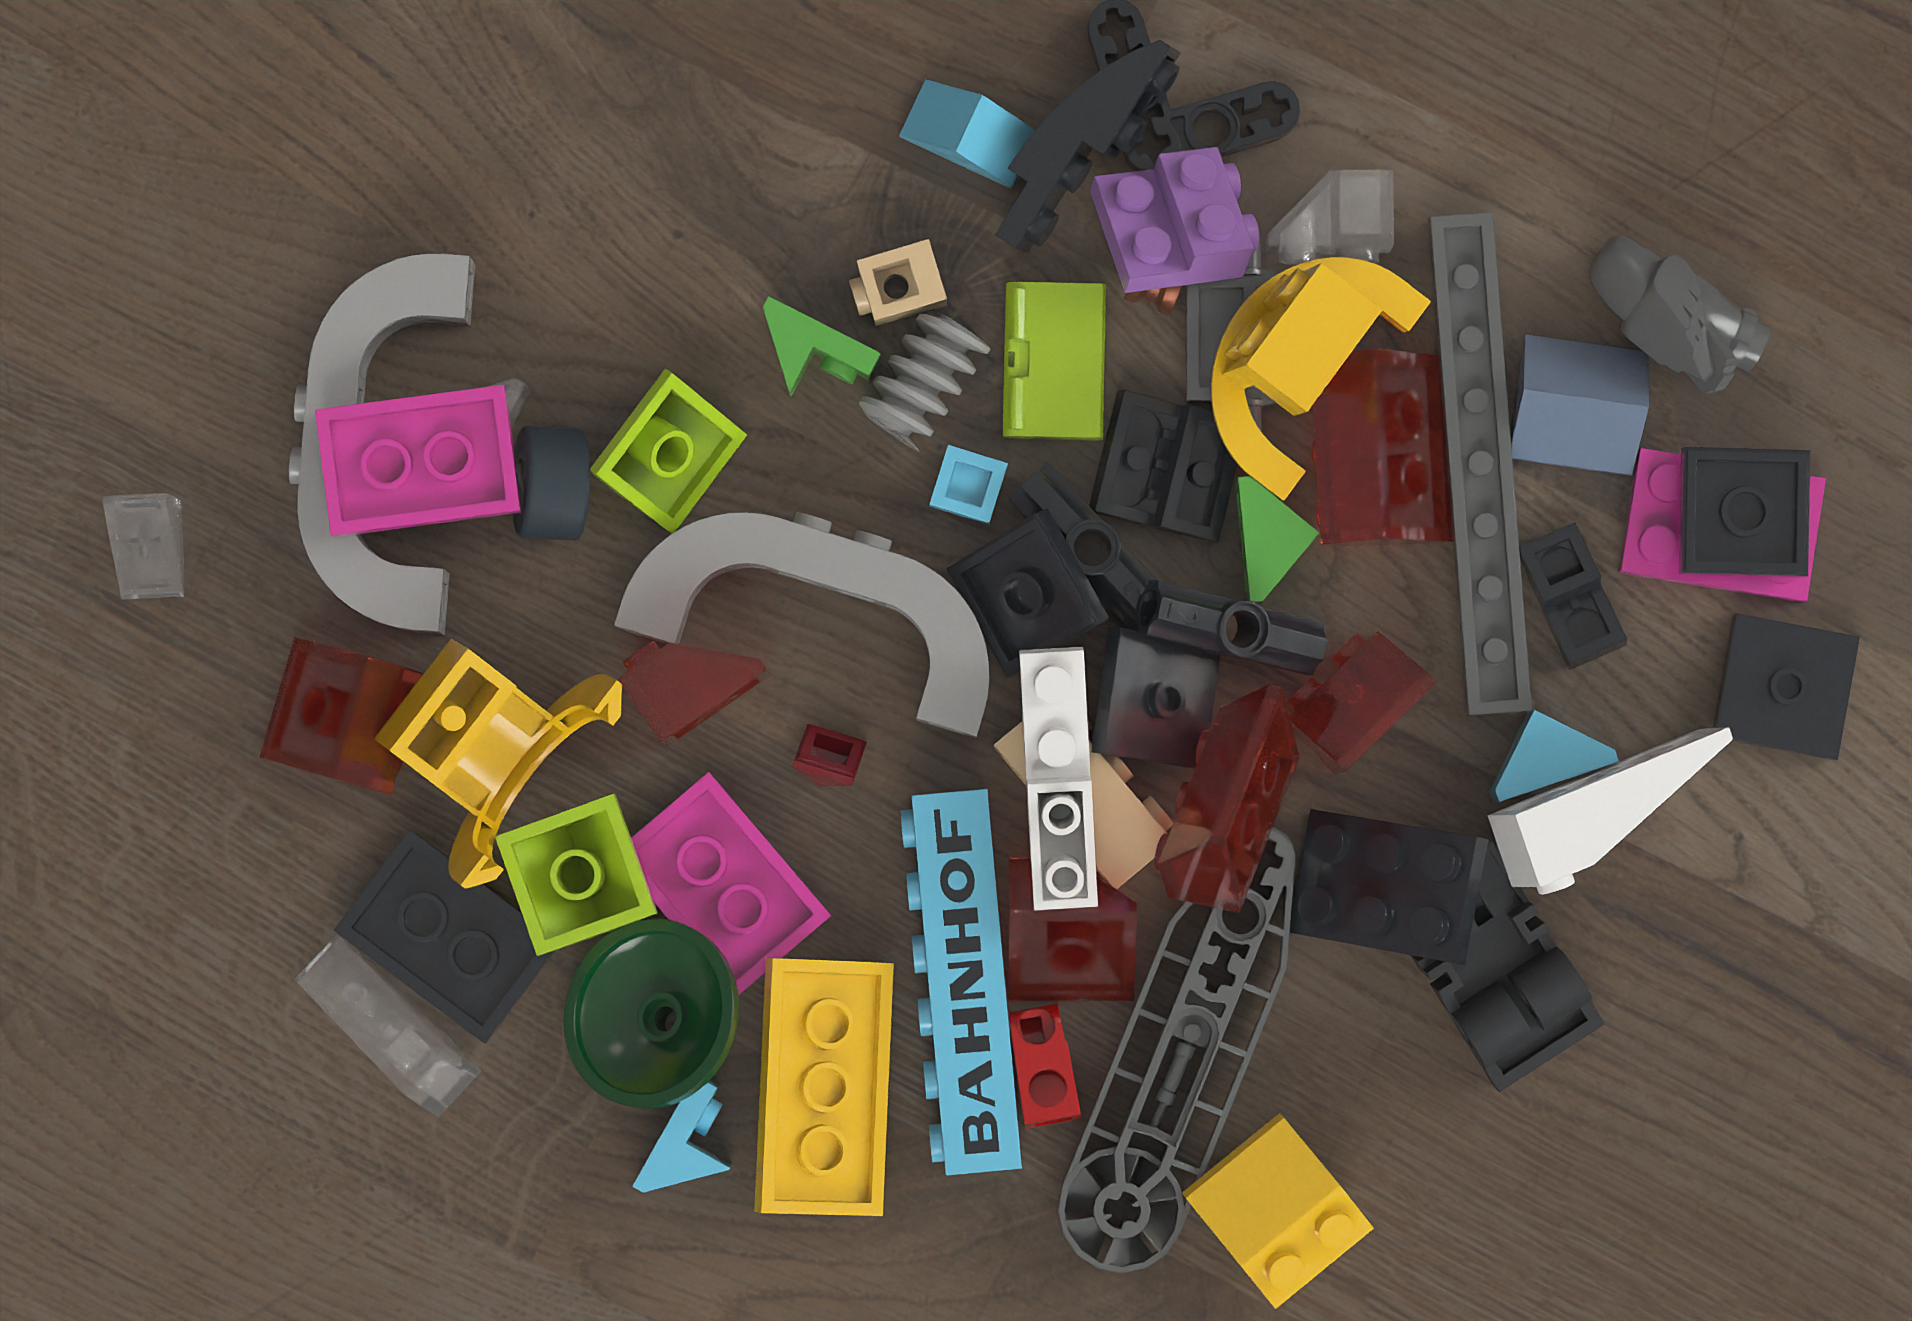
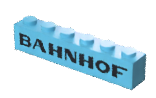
[900,789,1022,1175]

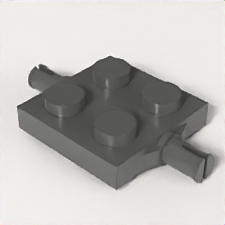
[1185,231,1277,432]

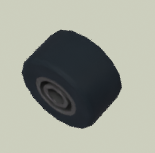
[512,426,590,540]

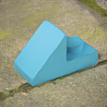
[633,1080,732,1193]

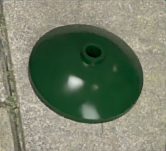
[563,919,739,1109]

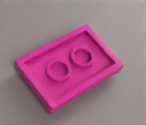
[315,385,522,537]
[1618,448,1826,603]
[631,772,832,996]

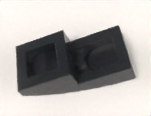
[1519,522,1627,670]

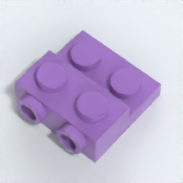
[1090,147,1259,293]

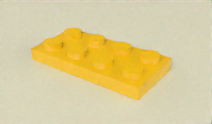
[754,958,894,1216]

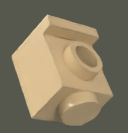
[849,239,947,327]

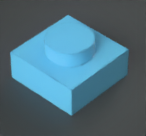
[929,445,1008,525]

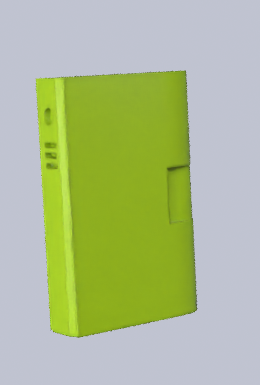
[1002,282,1106,441]

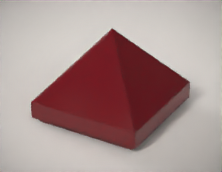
[792,724,867,786]

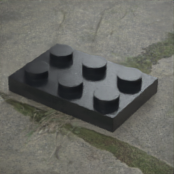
[1290,809,1488,965]
[334,829,556,1044]

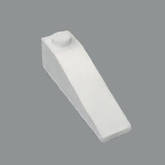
[1487,727,1733,894]

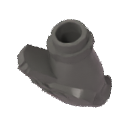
[1589,235,1771,394]

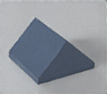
[1510,334,1649,476]

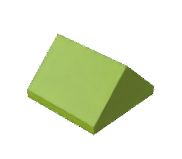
[590,369,747,534]
[495,794,657,956]

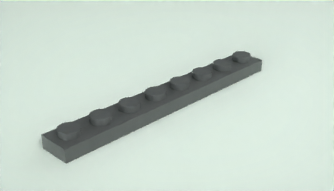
[1428,212,1532,716]

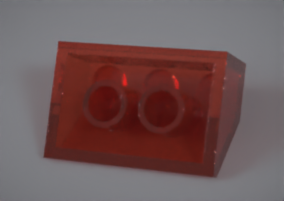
[1312,348,1453,547]
[1155,684,1300,913]

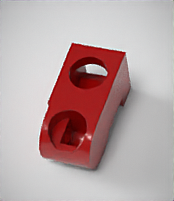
[1008,1003,1081,1130]

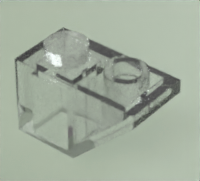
[1264,170,1394,264]

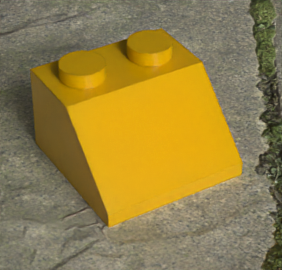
[1182,1113,1374,1309]

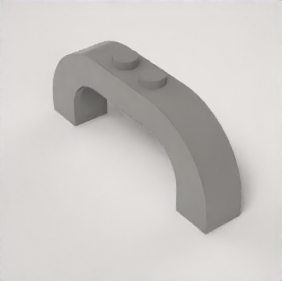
[289,254,475,635]
[614,512,989,738]

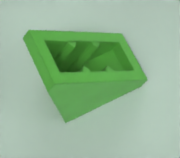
[1234,476,1319,605]

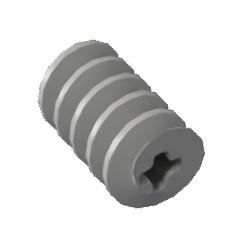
[859,313,991,452]

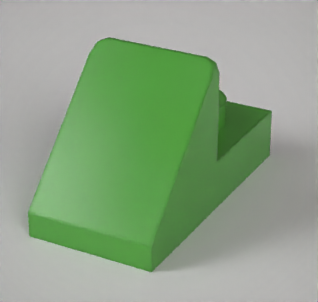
[763,296,881,397]

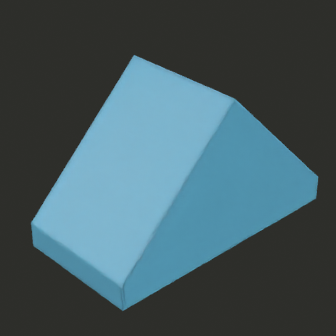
[899,79,1035,189]
[1488,710,1619,803]

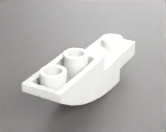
[1019,647,1098,910]

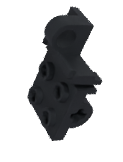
[1411,839,1605,1092]

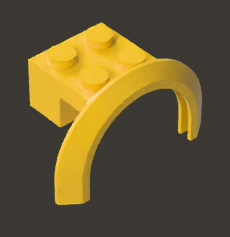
[1211,257,1431,501]
[374,639,622,889]

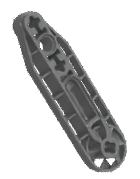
[1058,826,1295,1273]

